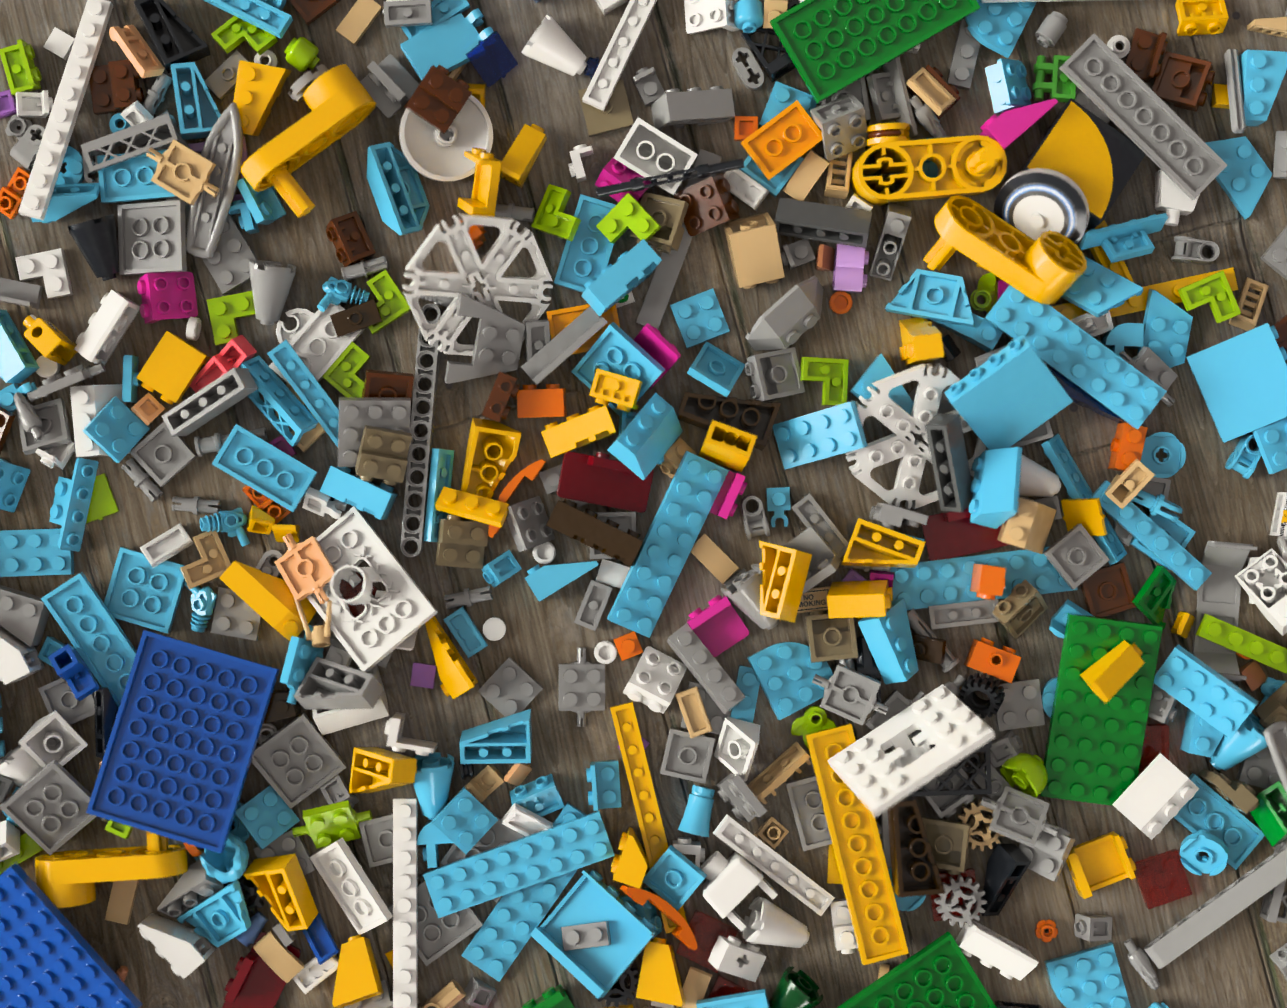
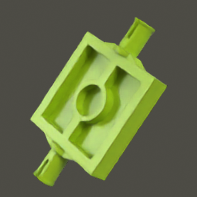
[292,800,372,848]

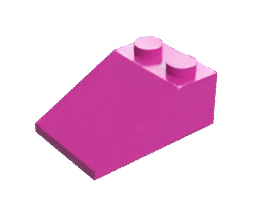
[979,98,1058,150]

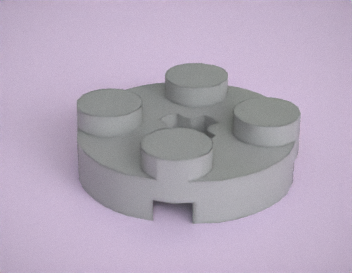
[288,64,328,103]

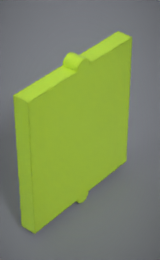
[86,473,119,524]

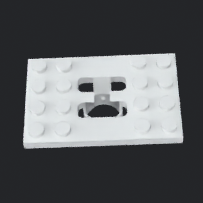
[307,506,438,673]
[827,684,995,817]

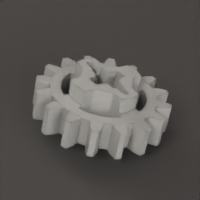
[934,875,987,928]

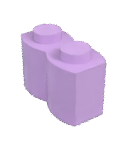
[832,244,869,293]

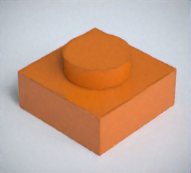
[734,116,758,141]
[613,631,643,661]

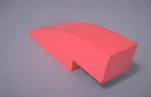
[190,335,257,393]

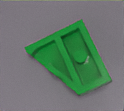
[1132,565,1177,630]

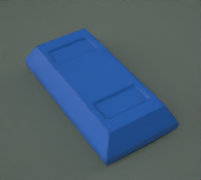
[302,912,340,965]

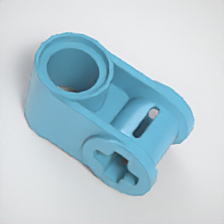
[1225,434,1262,479]

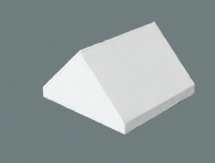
[18,711,88,768]
[714,717,761,782]

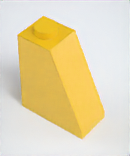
[500,124,547,188]
[1080,640,1145,703]
[332,935,384,1008]
[636,937,686,1007]

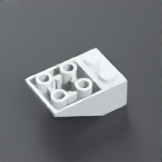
[1235,548,1287,636]
[0,626,45,685]
[137,913,216,979]

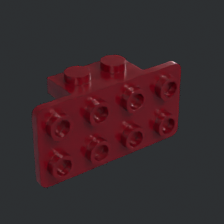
[557,451,654,513]
[921,507,1010,561]
[222,931,301,1008]

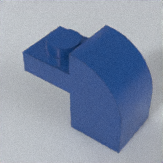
[48,644,100,701]

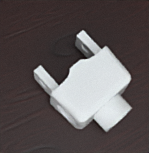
[700,851,778,932]

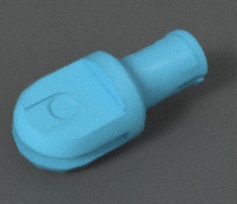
[1131,490,1183,521]

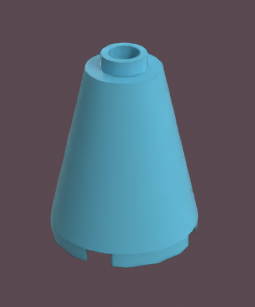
[1209,712,1268,771]
[413,752,455,820]

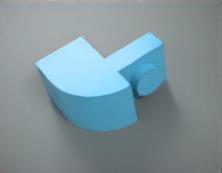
[1101,323,1144,356]
[417,820,453,868]

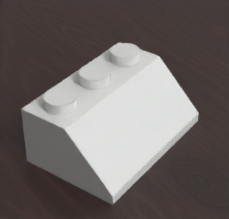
[614,117,698,195]
[74,290,140,366]
[70,384,131,458]
[312,665,389,735]
[1112,753,1199,840]
[955,919,1039,981]

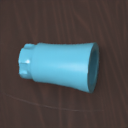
[678,785,715,837]

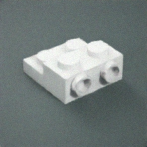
[830,898,858,954]

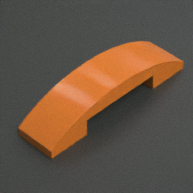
[488,459,547,538]
[620,885,698,951]

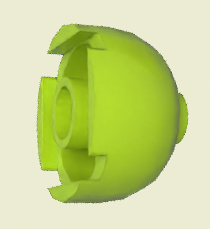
[1000,753,1048,798]

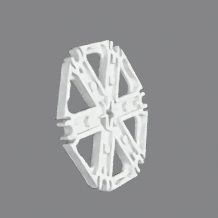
[402,213,553,356]
[845,363,986,509]

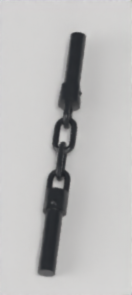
[596,158,744,197]

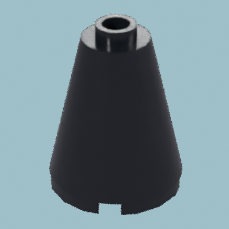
[68,214,120,281]

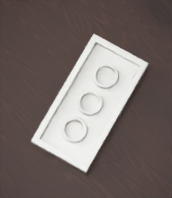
[309,838,393,935]

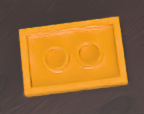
[741,100,823,181]
[546,304,620,355]

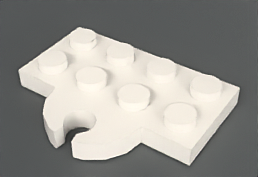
[269,303,366,385]

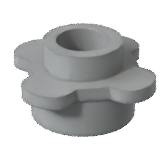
[5,114,33,140]

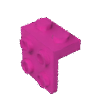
[595,157,651,202]
[137,272,198,324]
[634,324,681,390]
[710,467,747,519]
[686,595,749,658]

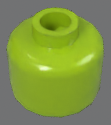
[284,37,320,72]

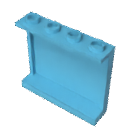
[1186,323,1287,443]
[944,335,1073,450]
[530,869,657,999]

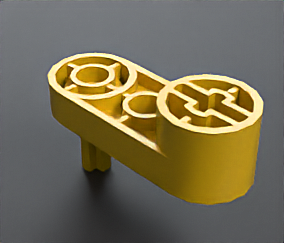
[240,64,376,218]
[850,135,1007,206]
[923,195,1087,305]
[35,831,188,908]

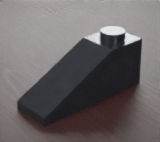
[94,686,119,758]
[980,843,1031,916]

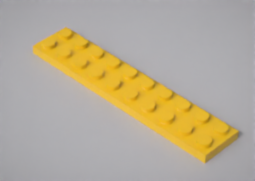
[805,723,909,965]

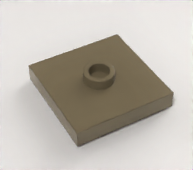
[578,79,634,137]

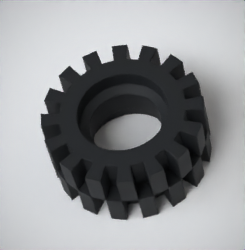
[959,673,1005,718]

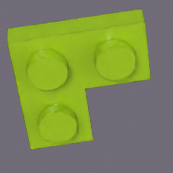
[211,16,278,55]
[531,184,581,242]
[596,193,661,244]
[366,269,411,335]
[1178,271,1241,323]
[207,291,255,346]
[322,341,371,397]
[800,357,849,406]

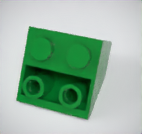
[1250,781,1287,847]

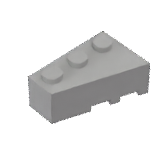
[651,86,735,131]
[0,585,50,647]
[293,657,384,710]

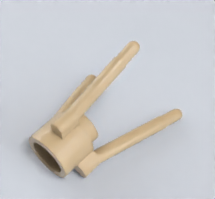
[294,598,332,648]

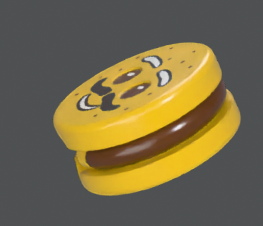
[867,123,910,147]

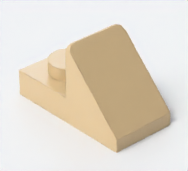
[1104,458,1155,509]

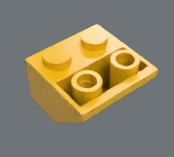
[611,827,648,889]

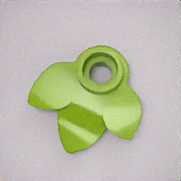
[969,272,998,313]
[791,706,836,748]

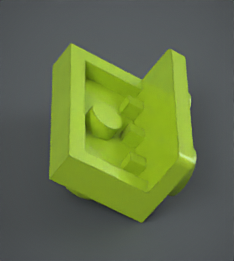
[0,39,42,96]

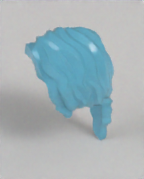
[200,832,249,884]

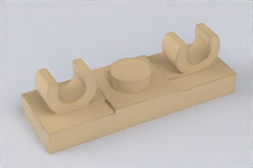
[747,741,811,804]

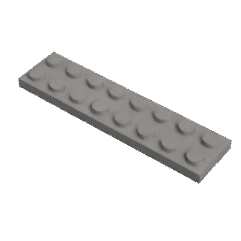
[1059,33,1228,200]
[134,111,258,295]

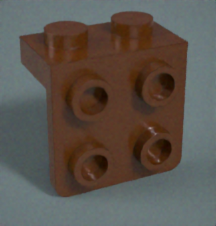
[674,175,740,236]

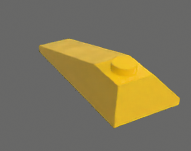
[460,418,521,499]
[219,560,317,641]
[425,615,478,699]

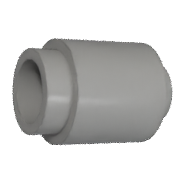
[1035,11,1068,48]

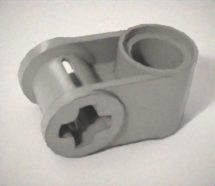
[10,124,46,170]
[1171,236,1220,265]
[741,495,770,541]

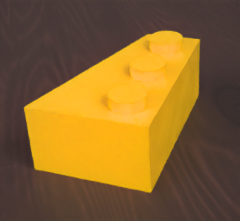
[233,60,291,136]
[899,317,944,366]
[541,404,616,458]
[841,518,926,568]
[759,541,812,623]
[349,747,417,794]
[243,853,318,931]

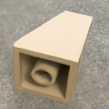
[723,212,785,289]
[997,497,1057,554]

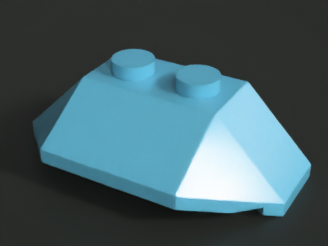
[366,142,430,236]

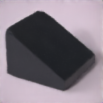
[942,334,961,362]

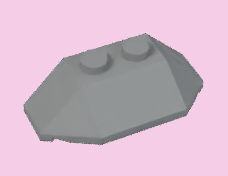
[745,275,824,351]

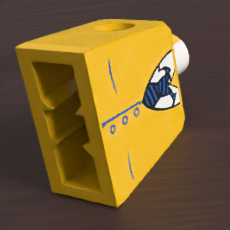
[23,314,77,366]

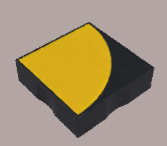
[1018,98,1146,230]

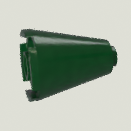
[769,966,823,1008]

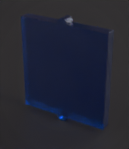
[465,31,518,87]

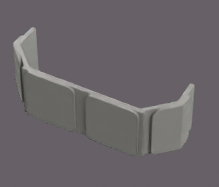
[1193,541,1258,681]

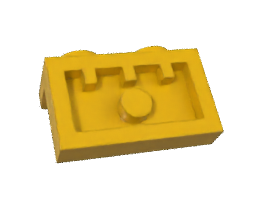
[1175,0,1229,36]
[589,368,642,412]

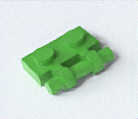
[1032,55,1076,103]

